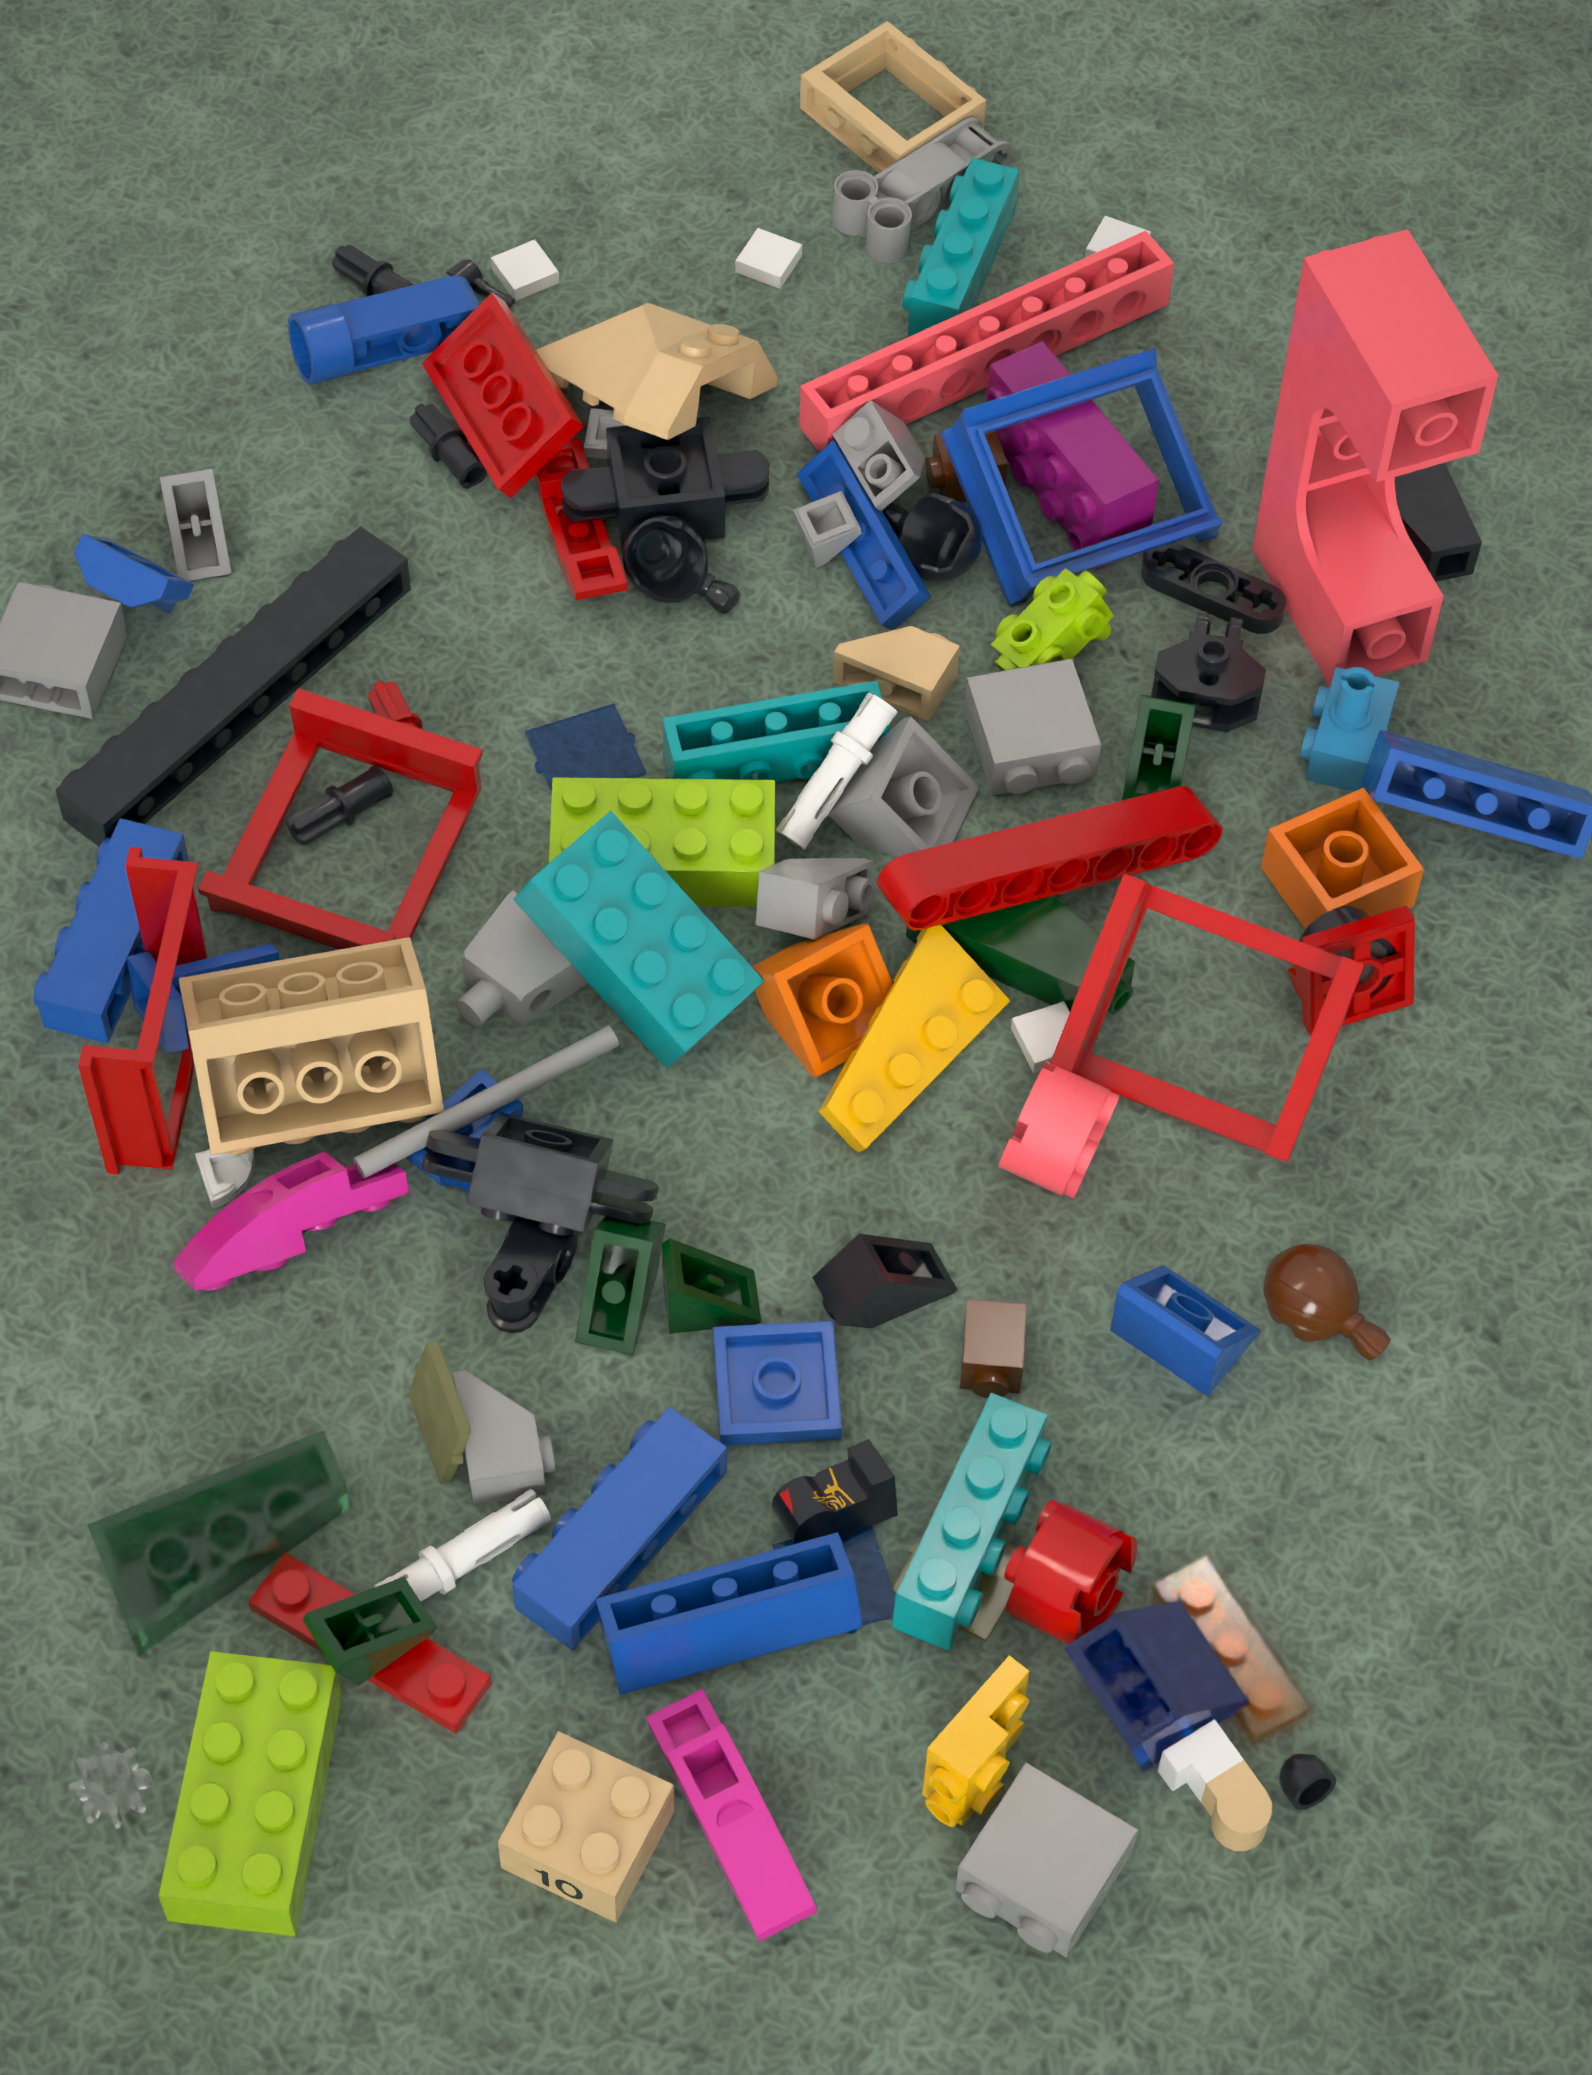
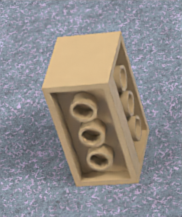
[179,937,444,1155]

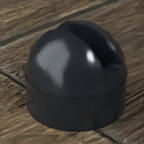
[1279,1753,1336,1810]

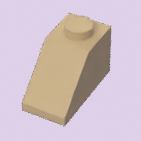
[833,626,960,722]

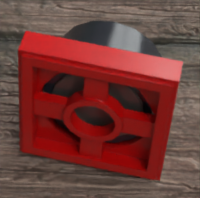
[1288,906,1415,1036]

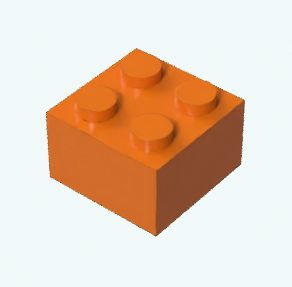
[1261,787,1424,930]

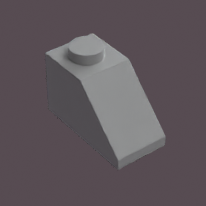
[453,1370,555,1506]

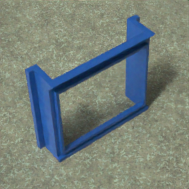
[940,348,1223,606]

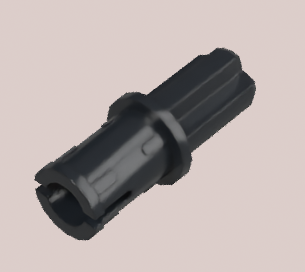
[332,245,414,296]
[410,403,487,489]
[286,765,393,845]

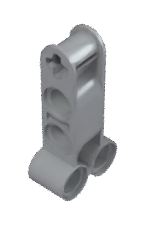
[832,116,1013,263]

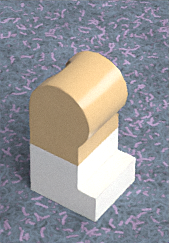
[1158,1719,1272,1851]

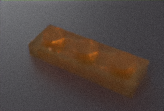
[1152,1556,1309,1745]

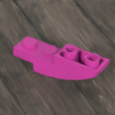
[173,1152,410,1291]
[646,1689,818,1942]

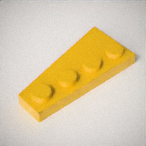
[818,925,1010,1153]

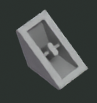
[160,468,232,581]

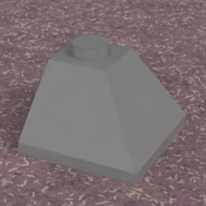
[828,716,979,857]

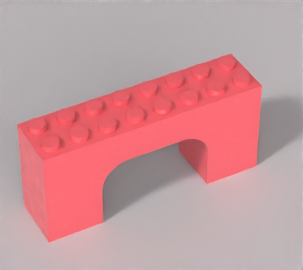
[1252,229,1498,687]

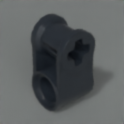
[483,1216,577,1333]

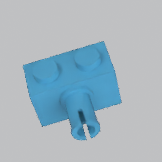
[1300,667,1400,794]

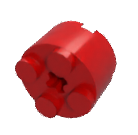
[1004,1499,1137,1650]

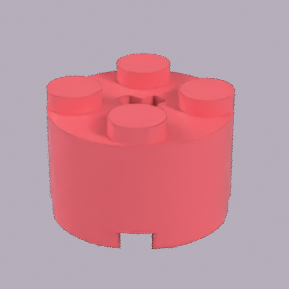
[998,1061,1120,1199]

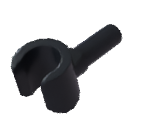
[446,259,515,309]

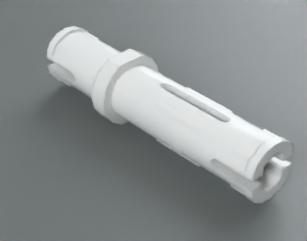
[775,693,897,850]
[373,1489,551,1602]

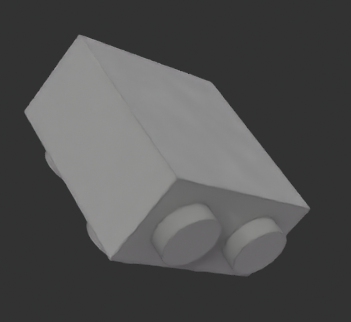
[0,582,128,719]
[964,659,1101,796]
[955,1763,1138,1958]

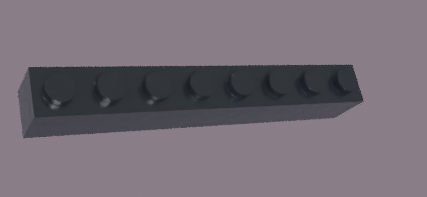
[55,526,411,847]

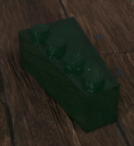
[87,1430,350,1657]

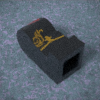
[772,1439,898,1544]

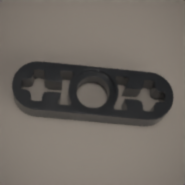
[1141,542,1286,634]

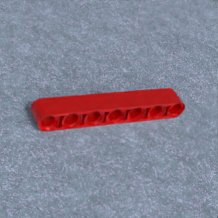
[877,786,1223,930]

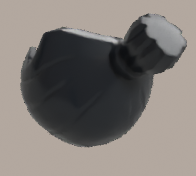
[882,493,983,582]
[622,515,741,614]

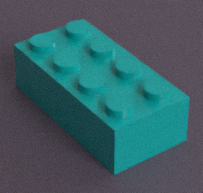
[513,811,764,1068]

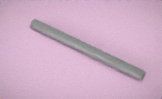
[353,1026,619,1179]

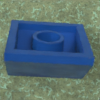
[1110,1265,1261,1397]

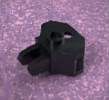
[1151,612,1266,732]

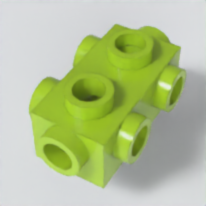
[991,568,1114,671]

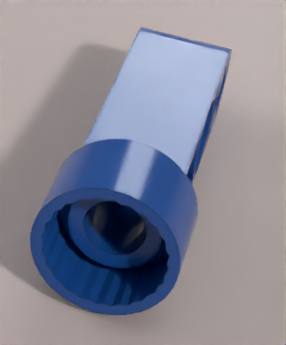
[288,275,481,385]

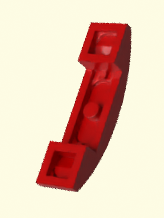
[534,438,628,600]

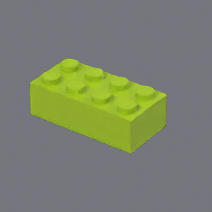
[549,778,775,907]
[158,1651,342,1936]

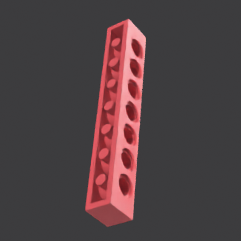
[799,231,1174,452]

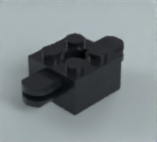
[561,416,770,549]
[422,1112,659,1235]

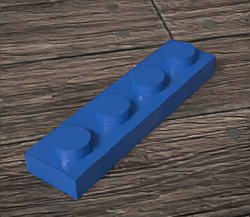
[797,440,931,630]

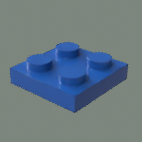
[713,1321,842,1446]

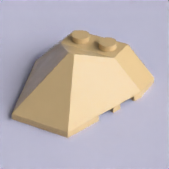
[536,303,778,440]

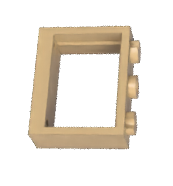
[800,21,986,173]

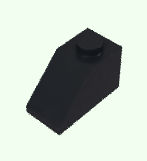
[812,1234,958,1328]

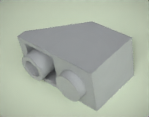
[832,400,925,511]
[755,858,876,939]

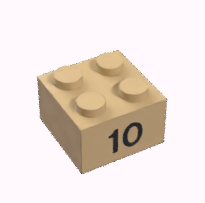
[498,1731,675,1923]

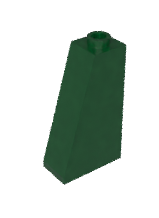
[906,896,1135,1015]

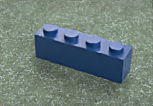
[1362,730,1592,859]
[33,818,189,1044]
[512,1407,727,1651]
[595,1532,862,1695]

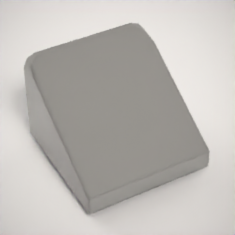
[793,491,862,568]

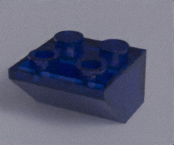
[1064,1600,1250,1773]

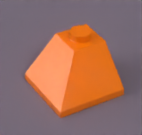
[752,924,893,1078]

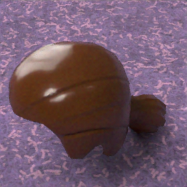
[1263,1244,1391,1360]

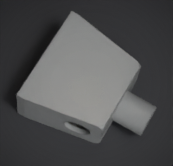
[456,890,588,1027]

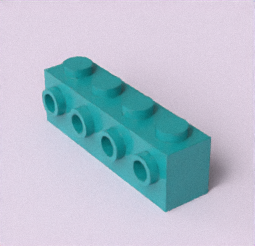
[902,157,1020,337]
[662,680,890,783]
[892,1393,1052,1651]

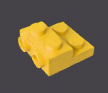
[922,1655,1030,1827]

